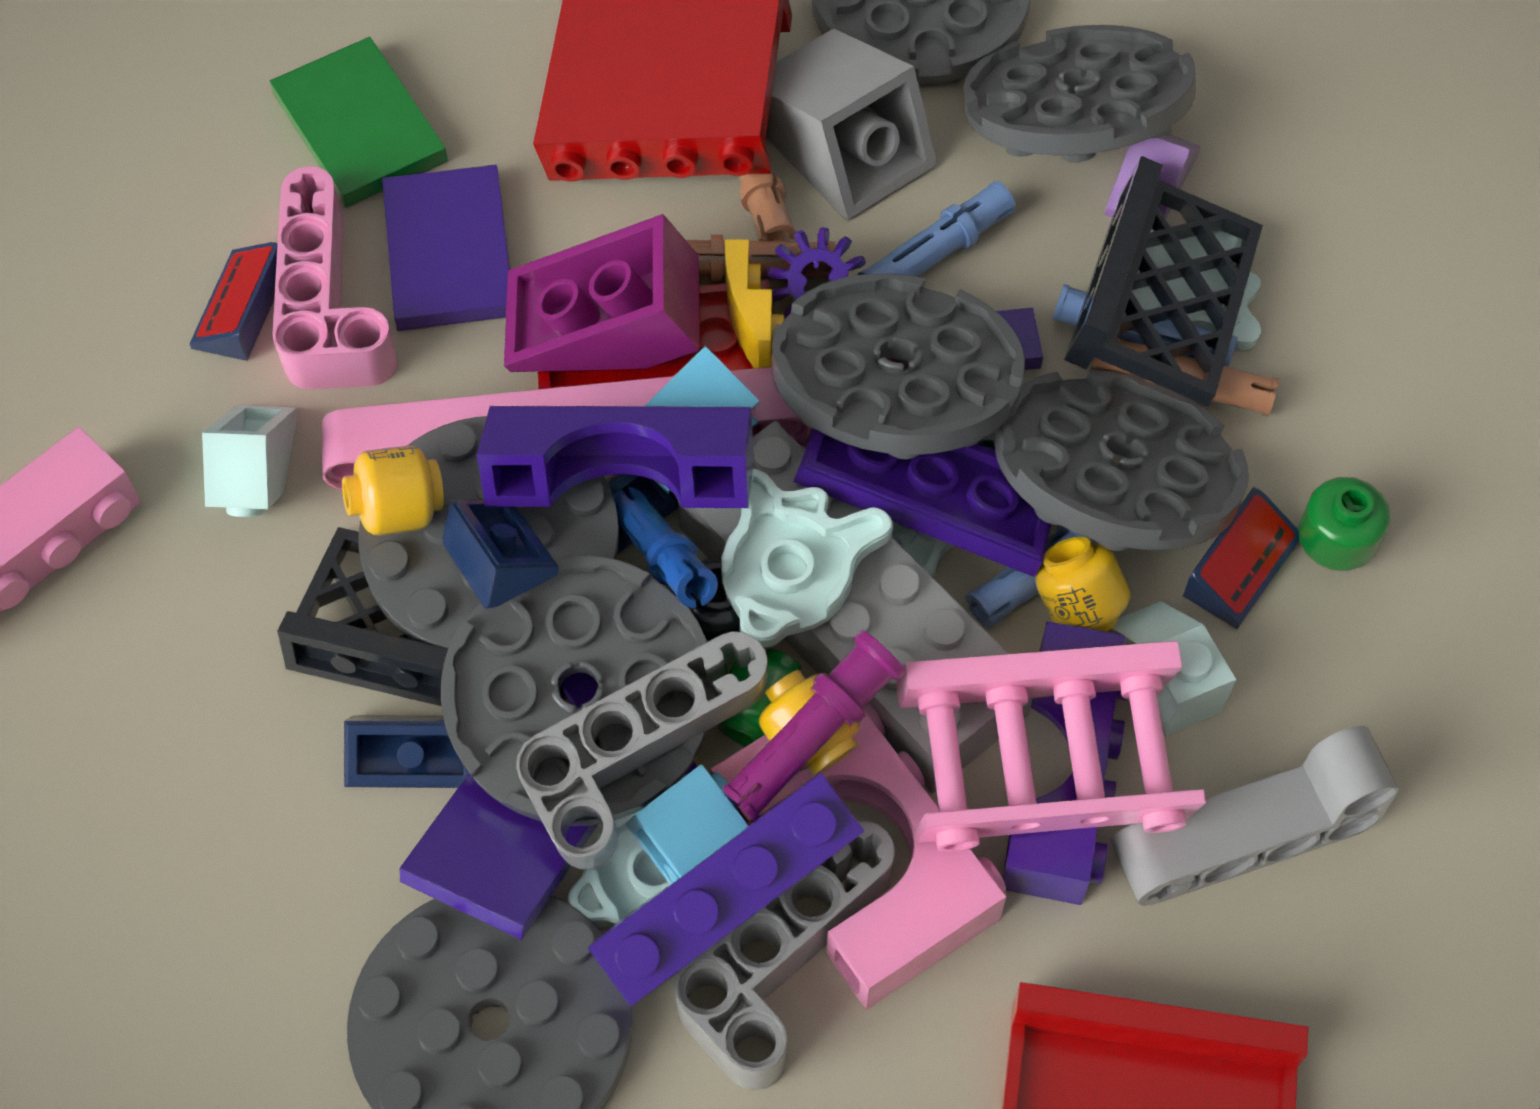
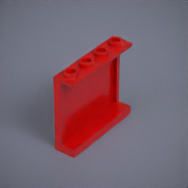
[533,0,793,182]
[1001,982,1309,1109]

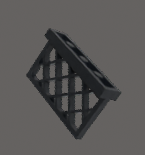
[1064,156,1263,406]
[277,527,448,706]

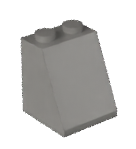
[766,29,937,220]

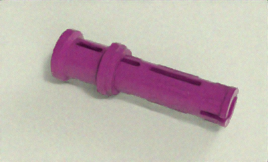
[722,630,906,821]

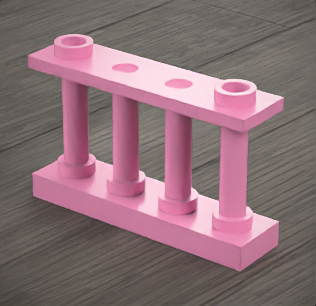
[896,641,1206,851]

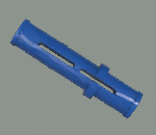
[613,487,718,608]

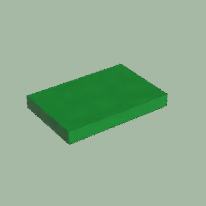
[269,36,448,208]

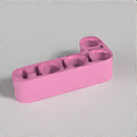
[273,166,398,389]

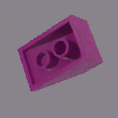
[504,214,700,372]

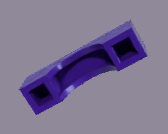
[477,406,754,508]
[1002,621,1127,905]
[588,772,864,1007]

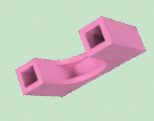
[711,704,1006,1010]

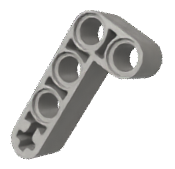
[516,632,768,869]
[1111,726,1399,906]
[674,821,895,1090]

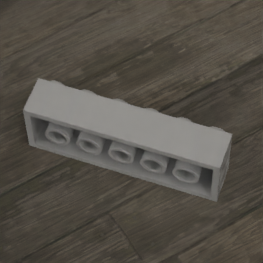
[678,420,1033,794]

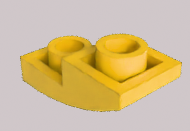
[725,239,784,369]

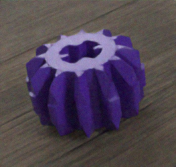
[767,227,866,319]

